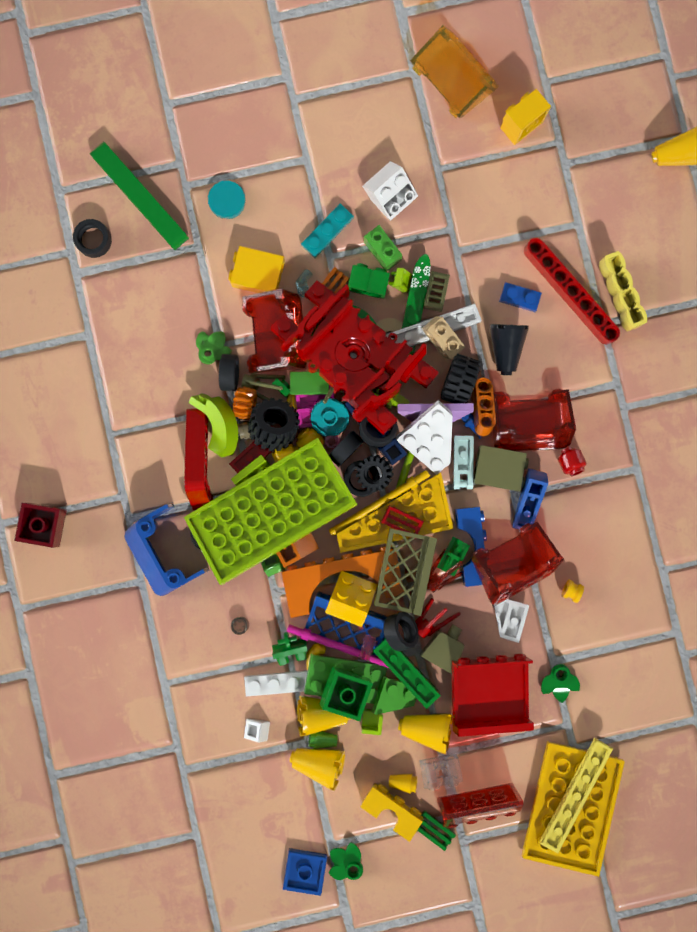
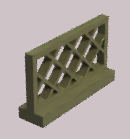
[373,528,437,616]

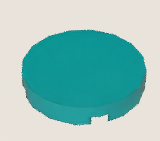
[208,180,246,219]
[311,398,349,437]

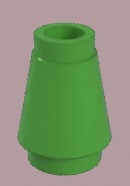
[308,731,338,749]

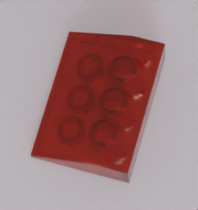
[437,783,524,828]

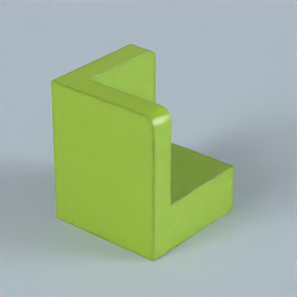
[361,709,383,735]

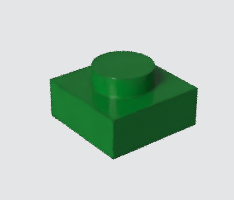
[272,378,290,399]

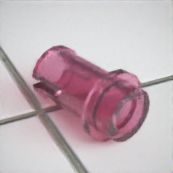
[325,435,340,448]
[358,635,377,662]

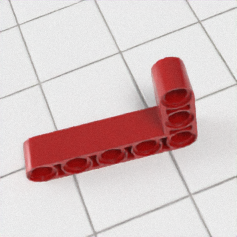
[184,408,213,511]

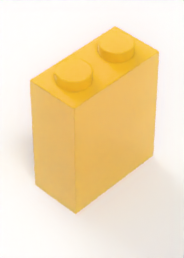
[228,246,285,297]

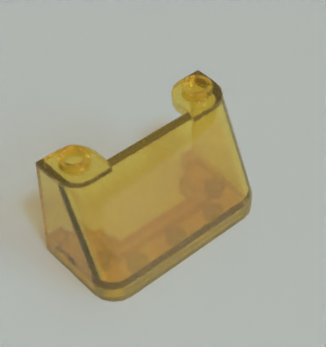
[410,25,499,118]

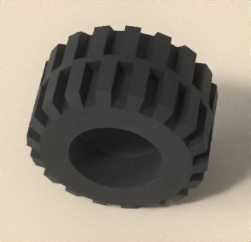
[441,354,480,404]
[248,398,300,451]

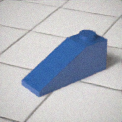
[512,468,549,532]

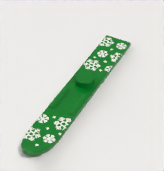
[402,254,431,356]

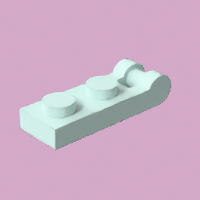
[453,436,474,490]

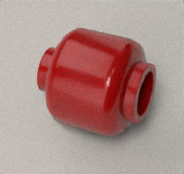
[558,447,587,477]

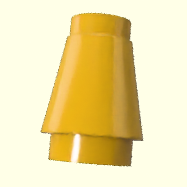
[389,774,417,794]

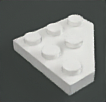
[396,400,453,475]

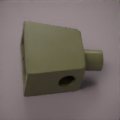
[420,624,464,674]

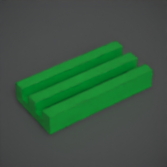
[417,810,456,851]

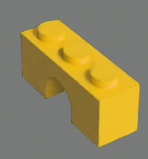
[360,783,423,842]

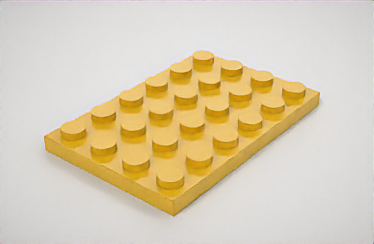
[521,741,625,877]

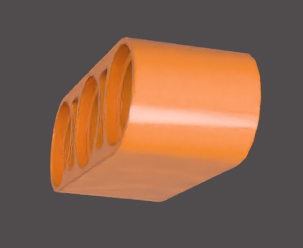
[471,377,496,436]

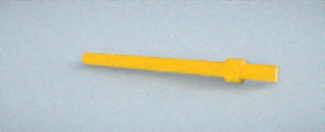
[329,470,430,536]

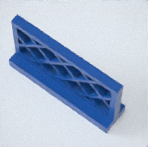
[305,591,388,656]

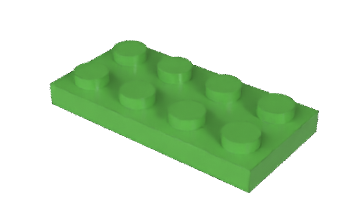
[304,654,387,704]

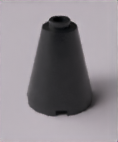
[490,324,529,375]

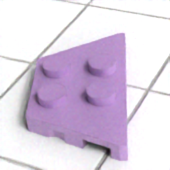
[397,403,474,422]

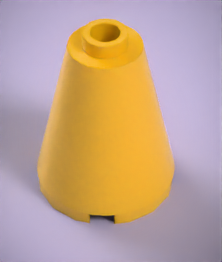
[651,126,697,166]
[297,696,351,736]
[398,714,453,754]
[290,748,345,791]

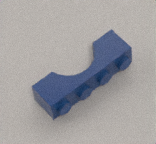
[455,507,491,587]

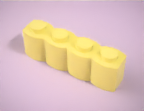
[599,251,647,332]

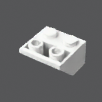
[362,161,418,221]

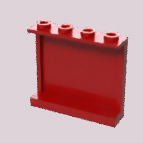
[452,654,534,737]

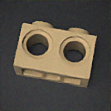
[421,316,465,360]

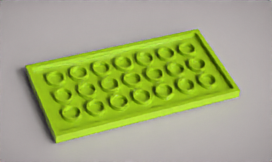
[184,438,357,585]

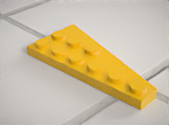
[337,473,453,553]

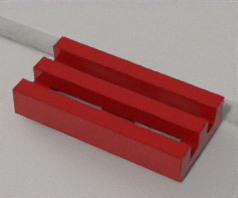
[381,505,424,539]

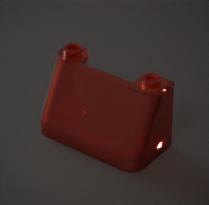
[242,288,307,373]
[493,389,576,451]
[472,522,564,606]

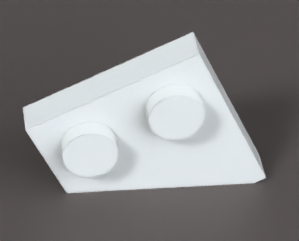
[492,594,529,643]

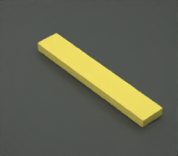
[539,738,613,853]

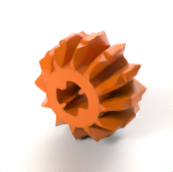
[232,387,257,419]

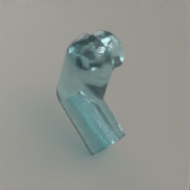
[295,269,313,297]

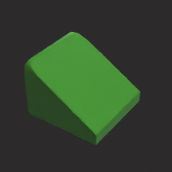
[261,554,285,577]

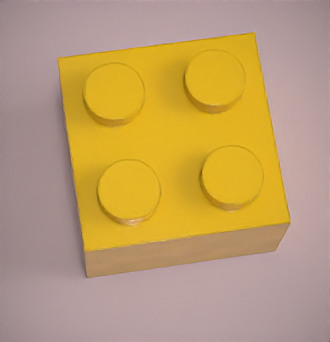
[500,89,551,145]
[325,570,378,627]

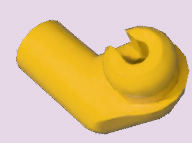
[306,643,326,670]

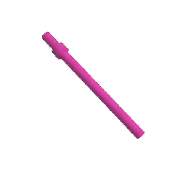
[286,624,388,668]

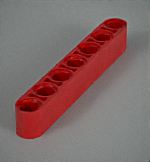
[524,238,620,345]

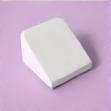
[244,718,270,743]

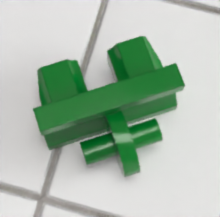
[437,537,470,576]
[272,632,308,666]

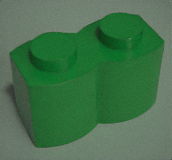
[348,263,390,299]

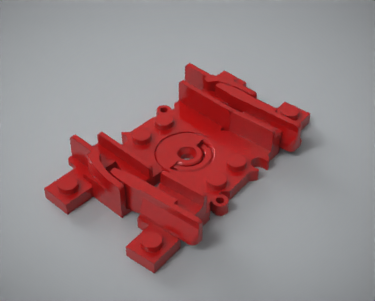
[271,280,439,435]

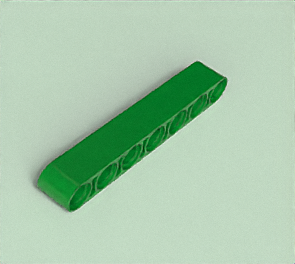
[89,141,189,250]

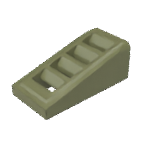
[423,271,450,312]

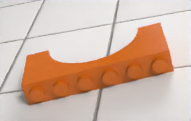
[281,546,404,618]

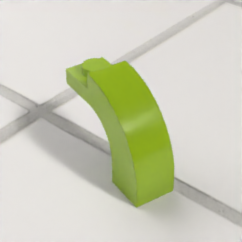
[189,393,238,457]

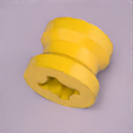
[561,579,584,603]

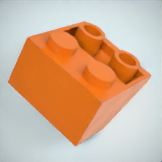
[276,533,319,568]

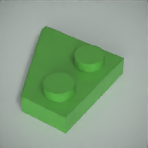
[372,676,417,715]

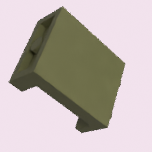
[473,445,529,492]

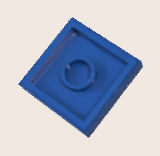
[283,848,327,896]

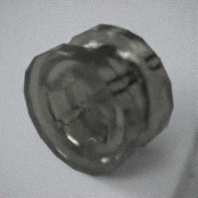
[231,616,249,635]

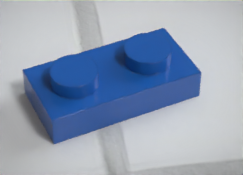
[499,282,542,312]

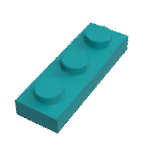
[301,204,354,258]

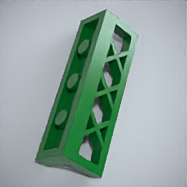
[373,636,441,709]

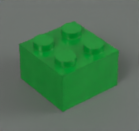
[319,666,373,721]

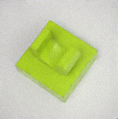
[388,268,412,293]

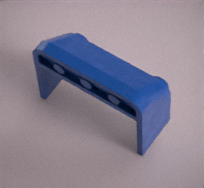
[124,504,209,596]

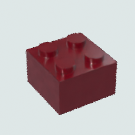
[14,502,67,548]

